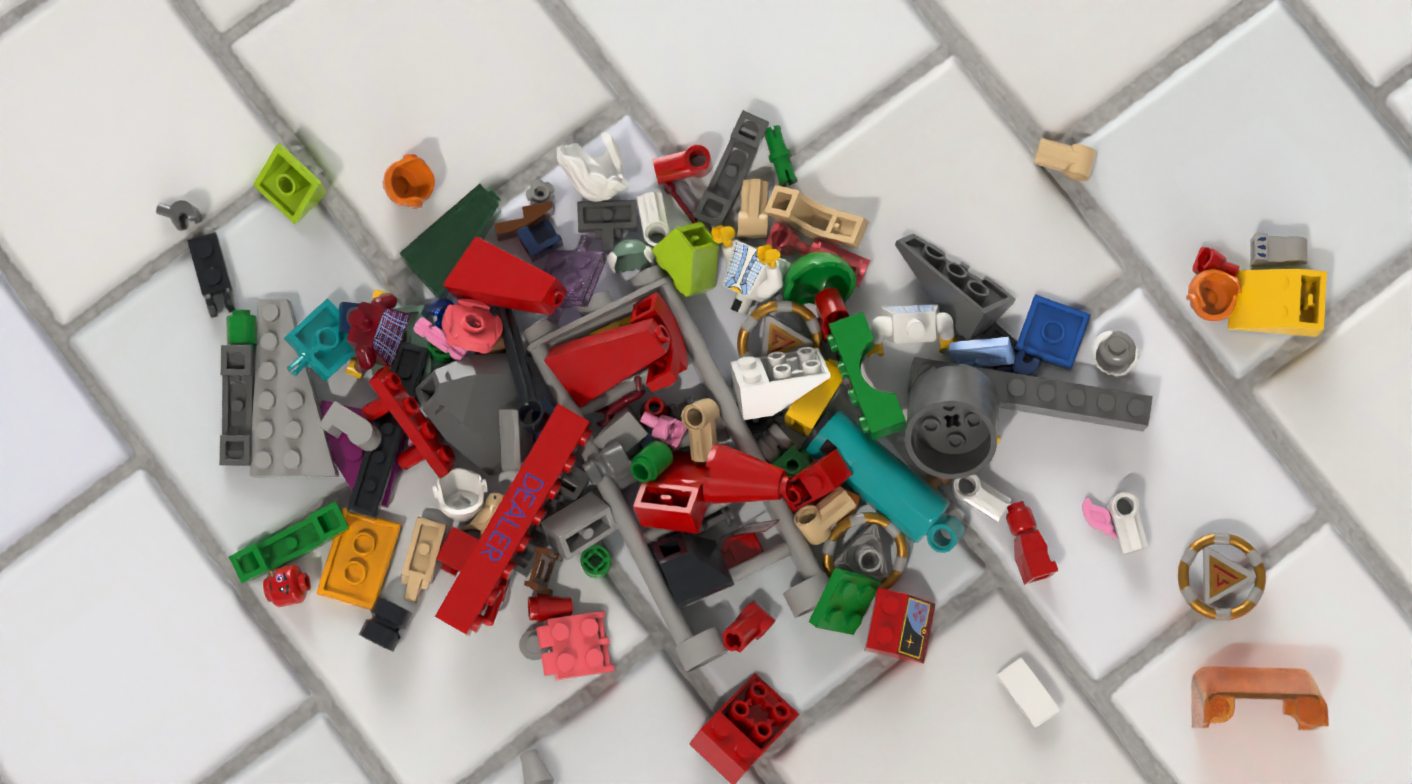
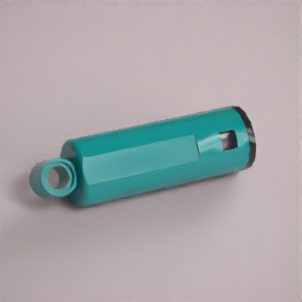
[801,406,965,553]

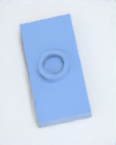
[949,337,1015,367]

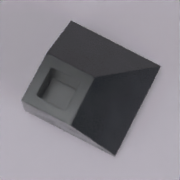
[652,532,735,608]

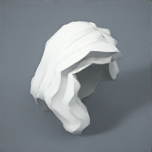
[557,132,629,202]

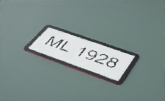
[732,519,780,536]

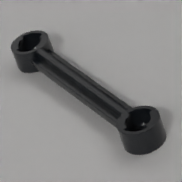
[494,306,550,433]

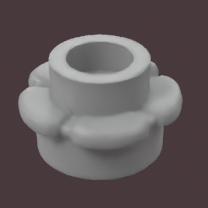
[526,180,555,205]

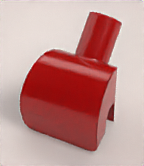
[1192,246,1240,277]

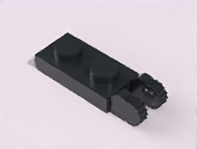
[187,232,236,318]

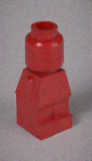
[1006,501,1059,585]

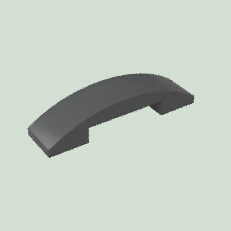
[693,110,769,227]
[219,345,254,466]
[512,466,590,578]

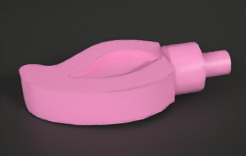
[1082,498,1117,539]

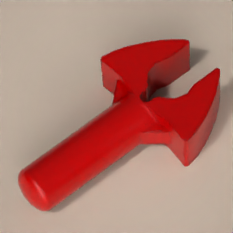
[483,577,510,626]

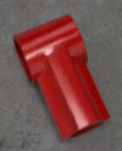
[652,145,712,185]
[722,600,776,653]

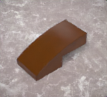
[495,202,554,241]

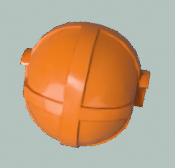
[382,154,435,209]
[1186,269,1242,321]

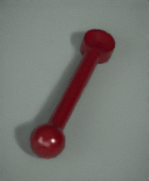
[663,182,698,224]

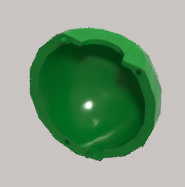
[782,251,857,313]

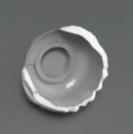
[1091,331,1139,377]

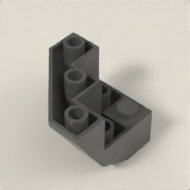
[415,353,533,475]

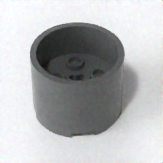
[905,363,999,479]

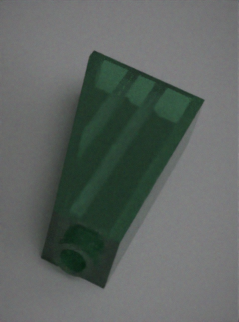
[399,184,501,302]

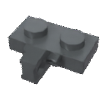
[577,200,638,255]

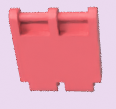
[536,611,615,681]

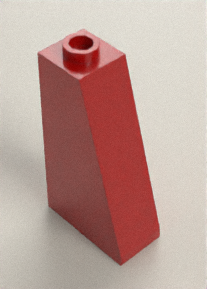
[443,236,568,316]
[544,318,670,407]

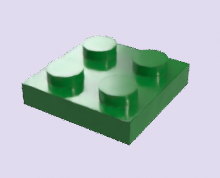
[809,568,880,635]

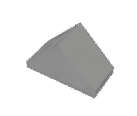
[593,405,648,453]

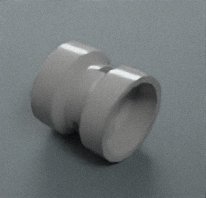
[756,423,795,464]

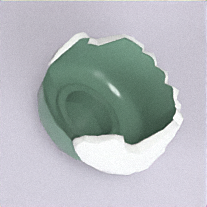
[607,239,655,273]

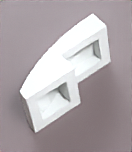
[997,658,1060,728]

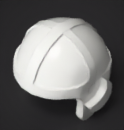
[433,468,488,522]

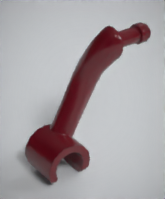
[595,376,646,427]

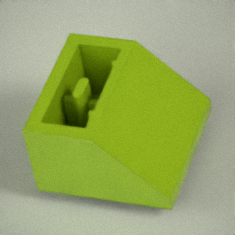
[651,222,719,297]

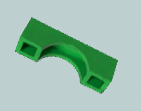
[826,312,906,441]

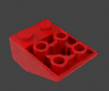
[633,451,710,534]
[689,673,800,784]

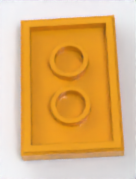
[316,507,402,610]

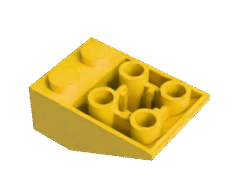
[1227,269,1327,337]

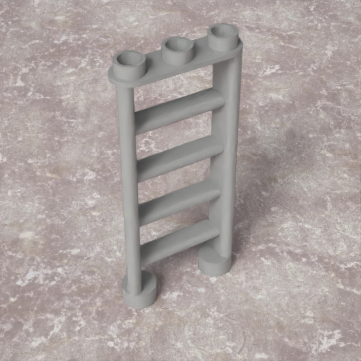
[523,265,829,672]

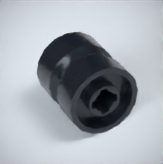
[358,596,413,652]

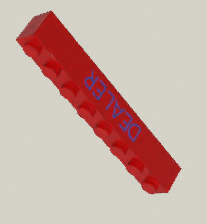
[434,404,593,636]

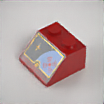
[864,588,936,664]

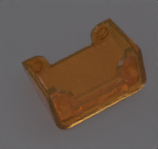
[1191,666,1329,731]

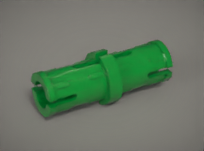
[764,125,798,187]

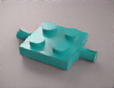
[283,298,355,382]

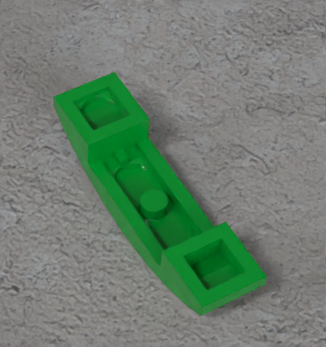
[229,501,350,584]

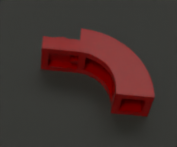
[630,292,688,392]

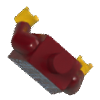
[345,289,411,379]

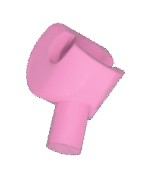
[640,411,687,449]

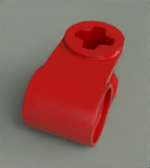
[814,288,849,343]

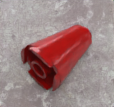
[703,444,791,504]

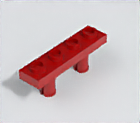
[362,365,457,478]

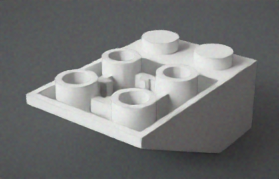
[730,347,830,420]

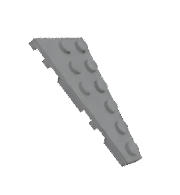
[250,299,339,478]

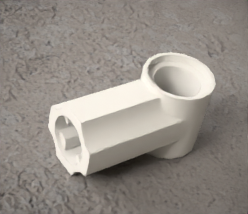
[637,192,670,248]
[951,474,1011,522]
[1107,492,1148,554]

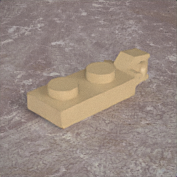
[401,517,447,604]

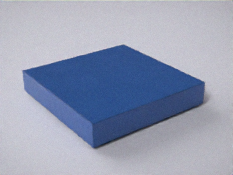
[1014,294,1091,371]

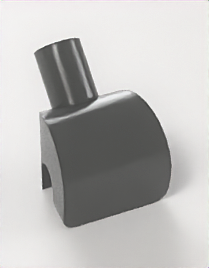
[156,200,202,231]

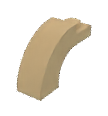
[764,185,869,249]

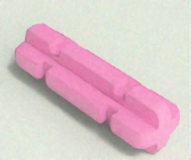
[413,317,468,361]

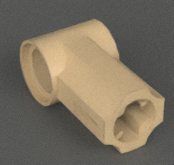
[1033,138,1097,181]
[737,179,768,239]
[681,398,720,462]
[794,486,856,545]

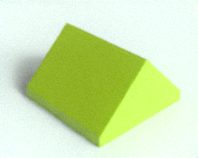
[253,143,327,224]

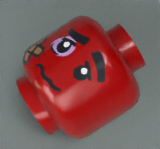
[263,565,311,607]

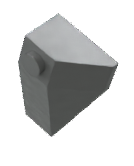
[895,234,1016,341]

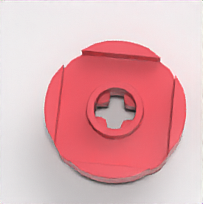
[442,298,503,354]

